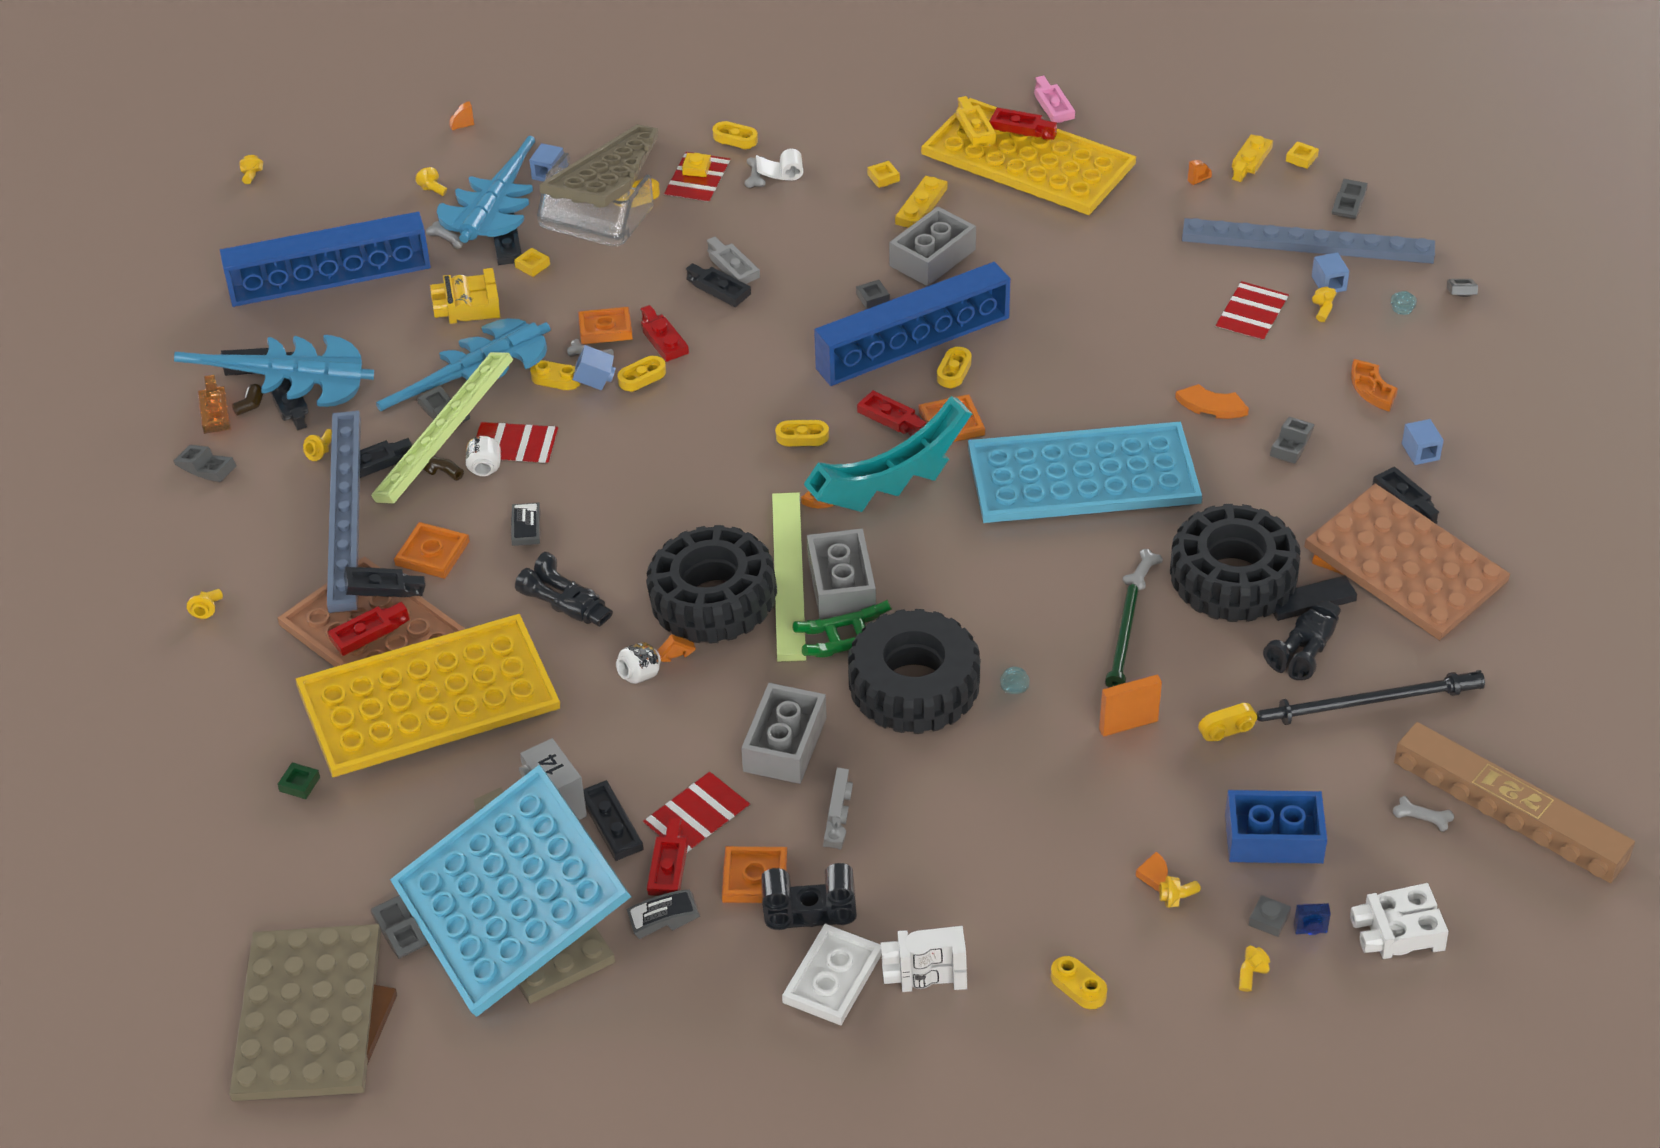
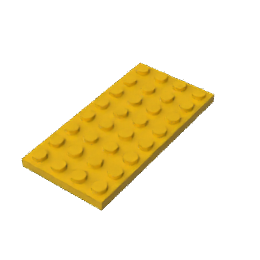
[921,98,1136,215]
[295,613,560,778]

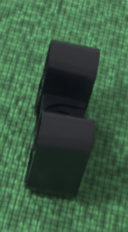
[761,863,857,930]

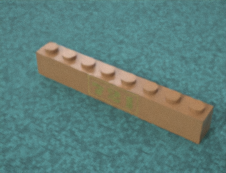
[1394,722,1635,883]

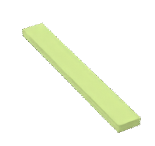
[371,352,513,504]
[772,492,806,662]

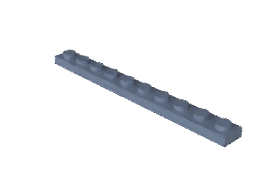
[1182,218,1435,264]
[327,411,361,613]

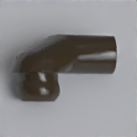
[232,384,264,416]
[423,456,464,481]

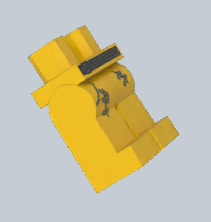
[430,268,500,324]

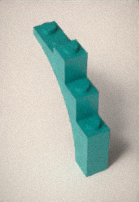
[804,396,972,512]

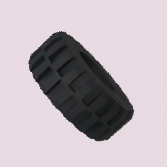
[1170,504,1301,622]
[646,525,777,644]
[848,609,981,734]

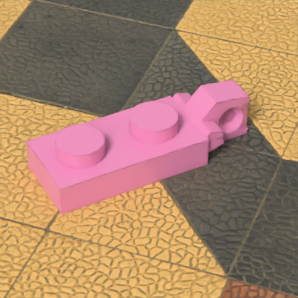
[1034,76,1075,123]

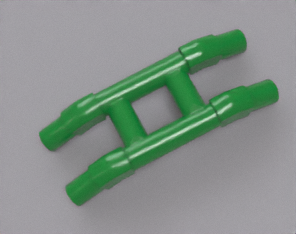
[792,600,892,657]

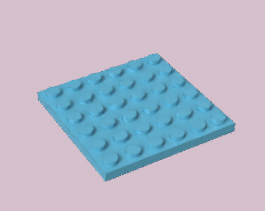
[390,765,631,1017]

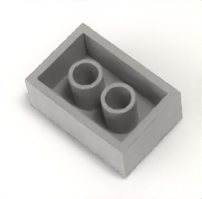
[889,206,976,286]
[807,528,876,619]
[741,683,826,784]

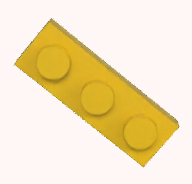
[895,175,948,228]

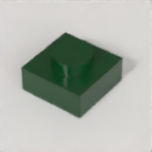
[277,762,320,799]

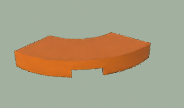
[1351,359,1398,412]
[1175,384,1249,419]

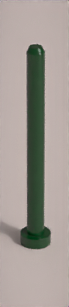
[1105,584,1139,688]

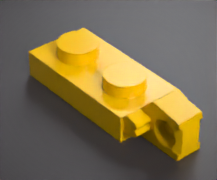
[956,96,996,145]
[1231,134,1273,182]

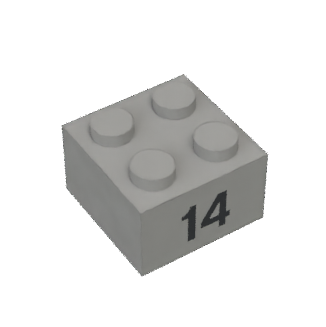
[519,738,587,820]

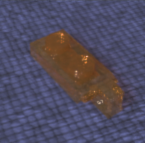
[198,375,231,434]

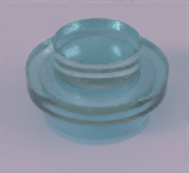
[1391,291,1417,315]
[1000,667,1030,694]

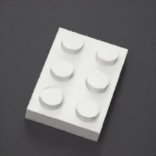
[782,924,882,1025]

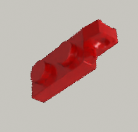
[989,107,1057,140]
[641,305,689,362]
[857,390,927,436]
[327,602,410,657]
[647,818,688,896]

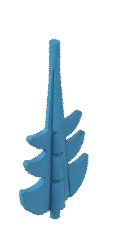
[437,136,535,243]
[376,318,551,412]
[174,335,374,407]

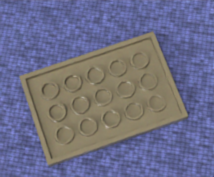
[229,924,381,1101]

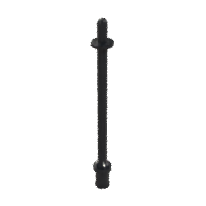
[1256,670,1485,725]

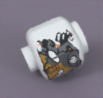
[465,436,501,476]
[616,642,661,684]

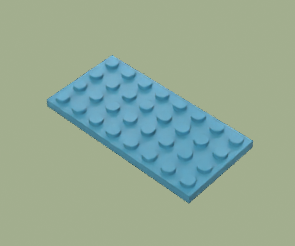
[968,422,1202,523]

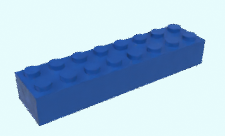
[219,211,431,307]
[814,261,1011,386]

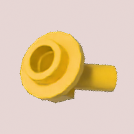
[239,155,263,184]
[415,167,448,196]
[1312,287,1337,322]
[303,429,332,461]
[187,589,223,619]
[1159,876,1201,908]
[1239,945,1270,992]

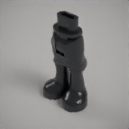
[515,552,613,627]
[1263,600,1341,680]

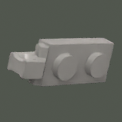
[707,236,760,284]
[823,767,853,850]

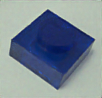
[1294,903,1331,935]

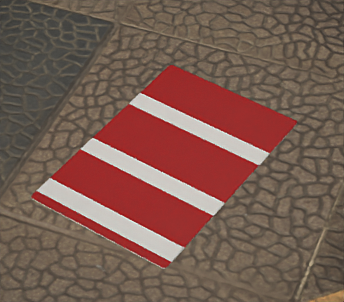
[664,152,731,202]
[1215,281,1289,340]
[476,422,558,463]
[643,772,750,852]

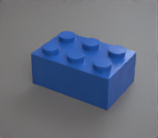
[1225,790,1327,864]

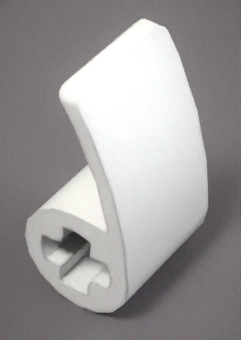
[756,149,803,181]

